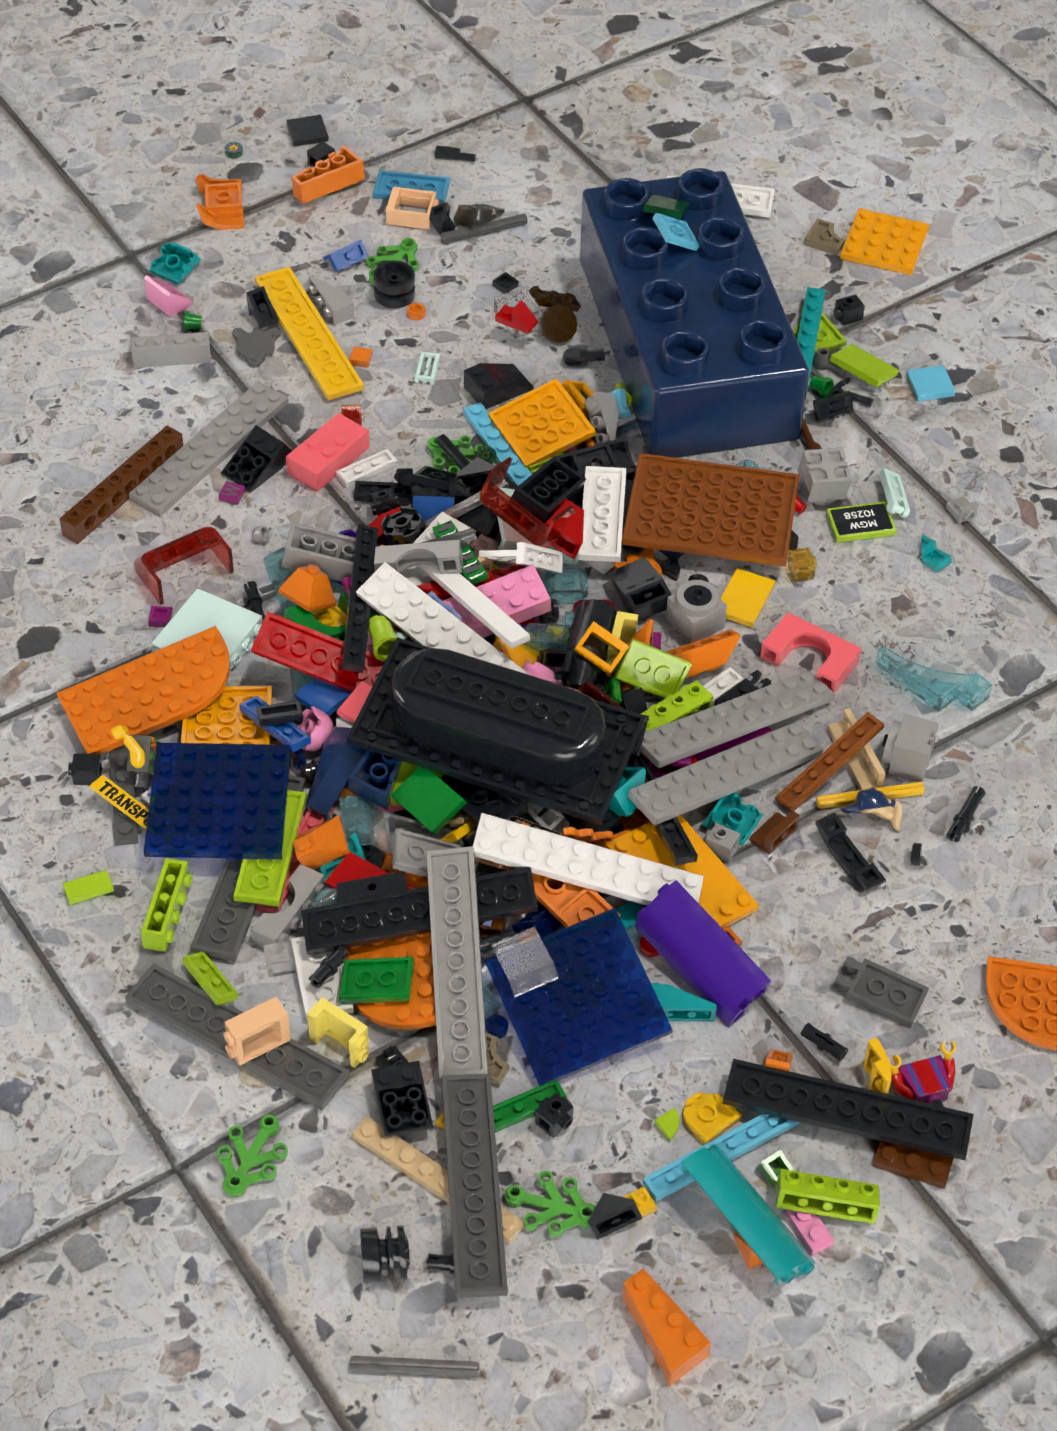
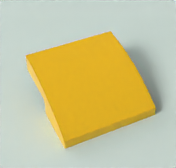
[863,1037,891,1094]

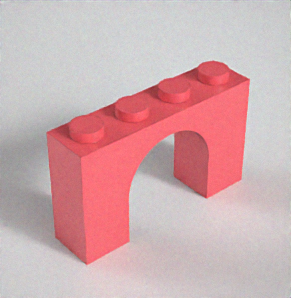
[760,612,862,693]

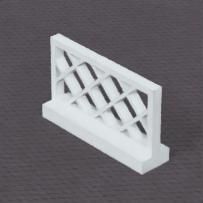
[479,542,563,573]

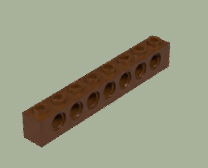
[59,425,184,544]

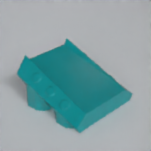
[148,242,201,284]
[701,792,763,846]

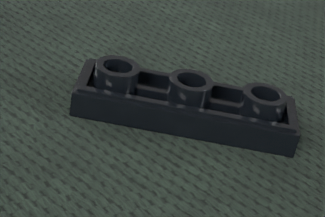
[336,871,408,903]

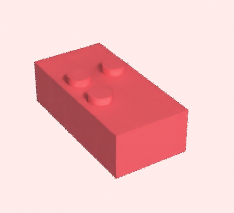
[286,413,370,492]

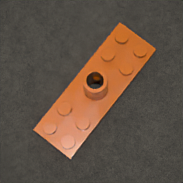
[502,821,621,948]

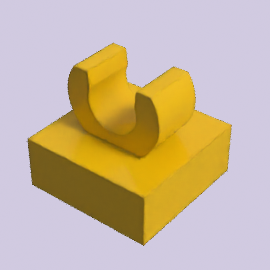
[623,1187,657,1218]

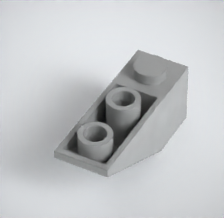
[307,276,354,325]
[585,391,619,445]

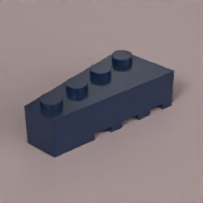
[348,750,403,810]

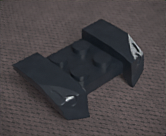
[394,466,480,499]

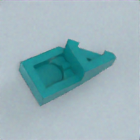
[921,535,952,572]

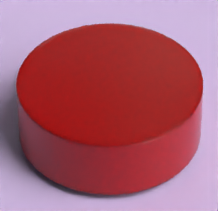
[640,936,660,957]

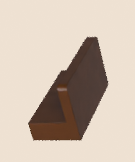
[750,810,800,855]

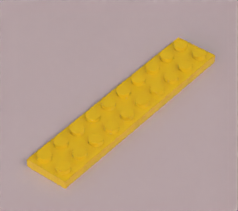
[255,266,364,401]

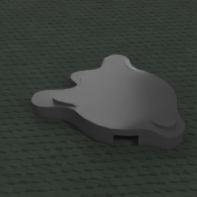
[232,328,281,368]

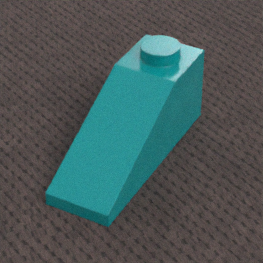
[643,983,717,1021]

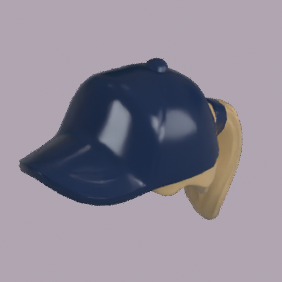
[840,787,903,832]

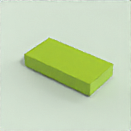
[62,869,114,905]

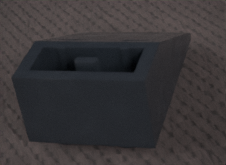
[221,425,292,493]
[607,557,672,622]
[371,1061,434,1138]

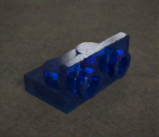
[512,905,563,942]

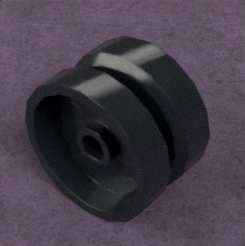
[373,261,415,308]

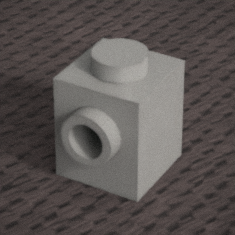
[703,823,740,863]

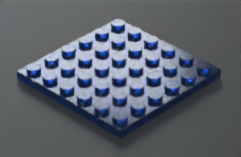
[144,742,291,859]
[485,908,673,1086]

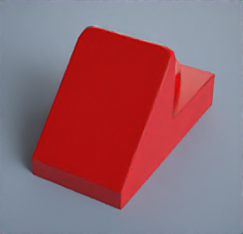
[495,300,538,334]

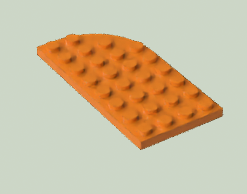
[56,626,231,755]
[345,870,436,1030]
[985,956,1057,1050]

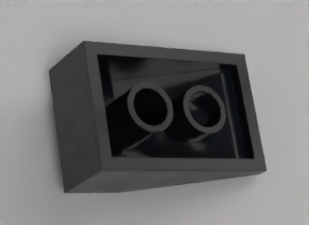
[464,363,534,409]

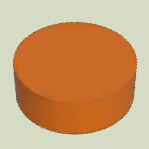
[407,303,426,321]

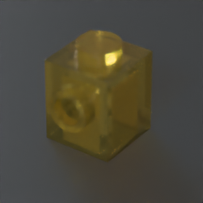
[787,548,817,582]

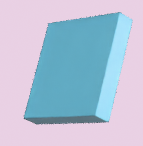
[652,213,700,251]
[906,365,956,401]

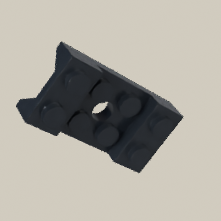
[555,437,637,493]

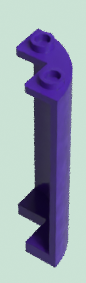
[634,880,771,1028]

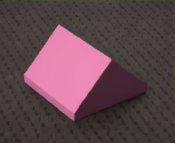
[144,275,193,317]

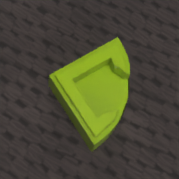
[655,1107,680,1141]

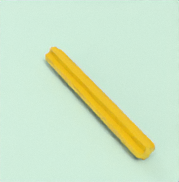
[816,782,924,809]

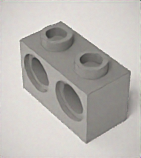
[522,800,570,833]

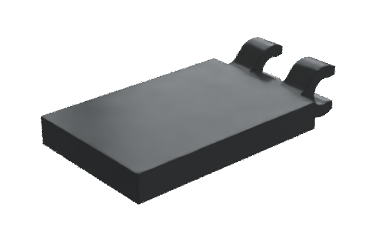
[832,956,929,1028]

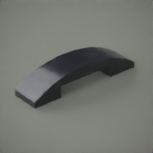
[815,812,886,891]

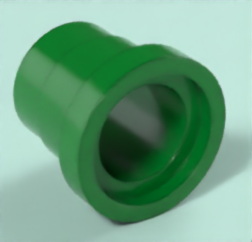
[183,311,202,331]
[810,375,834,397]

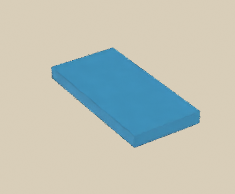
[373,170,450,205]

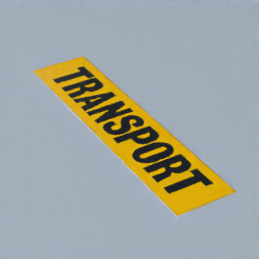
[89,775,180,845]

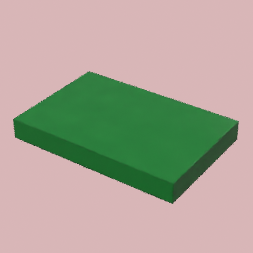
[391,767,466,835]
[339,957,415,1004]

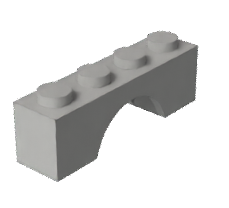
[374,540,463,574]
[251,864,326,954]

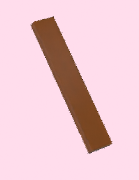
[775,712,885,812]

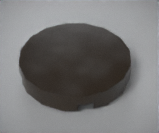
[539,305,578,344]

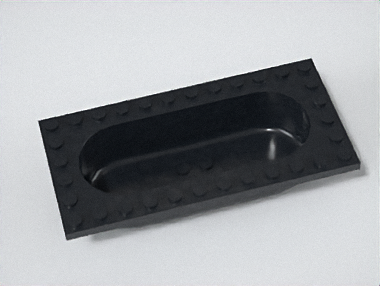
[346,637,647,826]

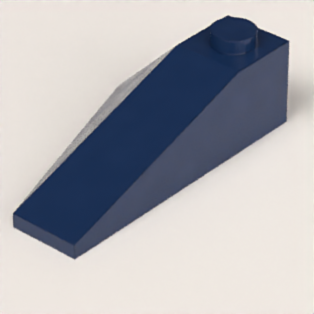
[307,727,367,817]

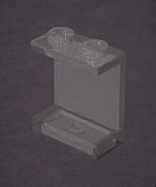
[491,927,559,997]

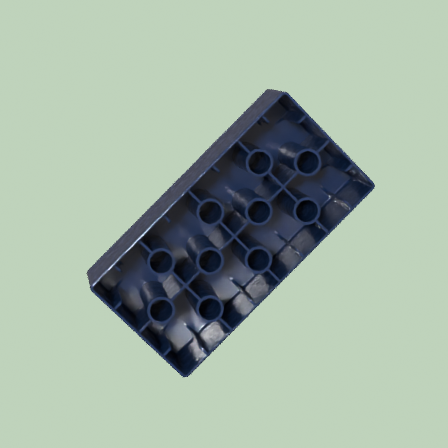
[580,168,809,458]

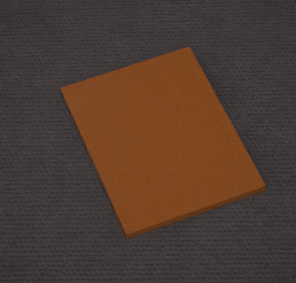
[622,453,800,567]

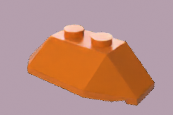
[665,629,741,678]

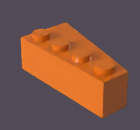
[291,145,365,204]
[622,1268,711,1386]

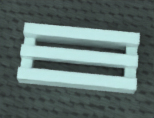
[415,352,440,385]

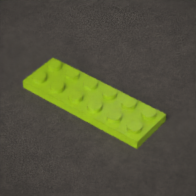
[233,787,307,907]

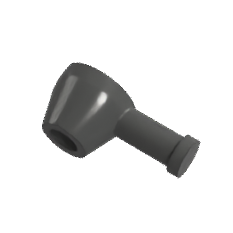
[812,348,846,376]

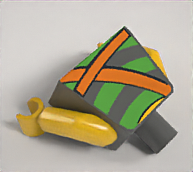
[111,725,165,789]

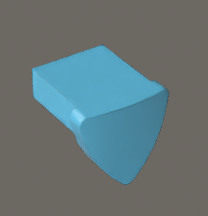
[608,388,632,418]

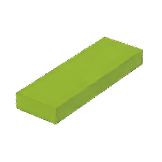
[182,952,238,1005]

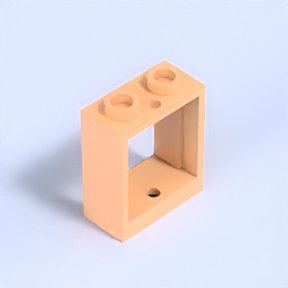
[386,187,439,230]
[223,996,291,1066]

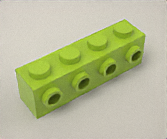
[641,680,714,732]
[141,858,193,952]
[775,1169,880,1224]

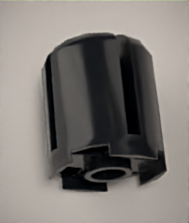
[381,507,426,546]

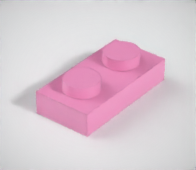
[786,1210,834,1255]

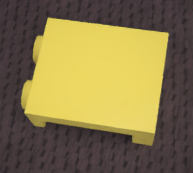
[606,611,638,678]
[307,997,370,1068]

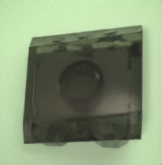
[453,204,505,231]

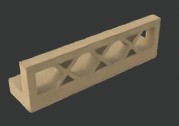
[827,708,885,790]

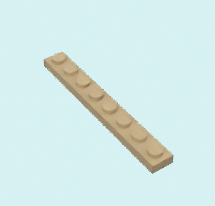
[352,1116,524,1244]

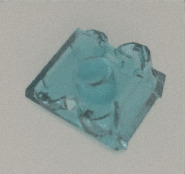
[545,568,589,605]

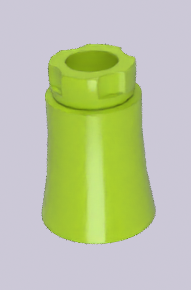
[368,615,397,662]

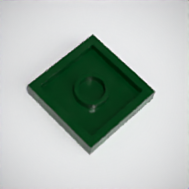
[643,195,690,219]

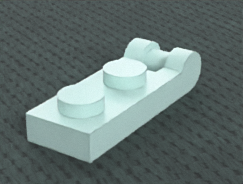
[879,468,910,518]

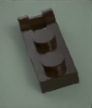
[529,286,581,312]

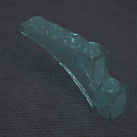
[875,645,992,712]

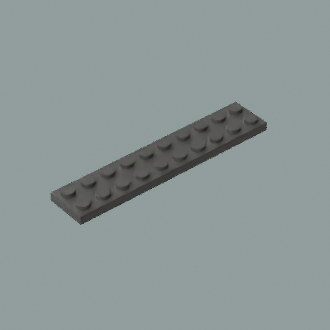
[190,771,306,962]
[125,963,349,1111]
[441,1074,508,1298]

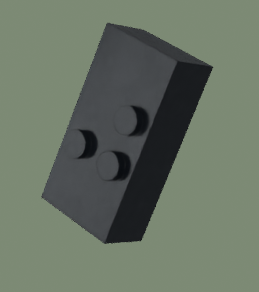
[506,456,586,530]

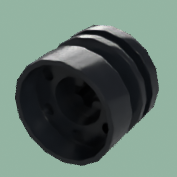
[360,1225,410,1283]

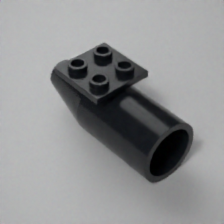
[561,599,617,697]

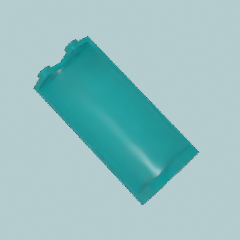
[681,1144,815,1286]

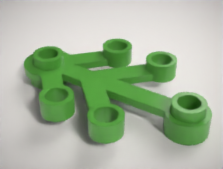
[366,238,419,285]
[427,435,485,473]
[217,1114,288,1197]
[505,1170,596,1237]

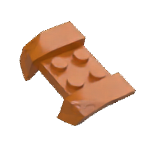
[195,174,245,230]

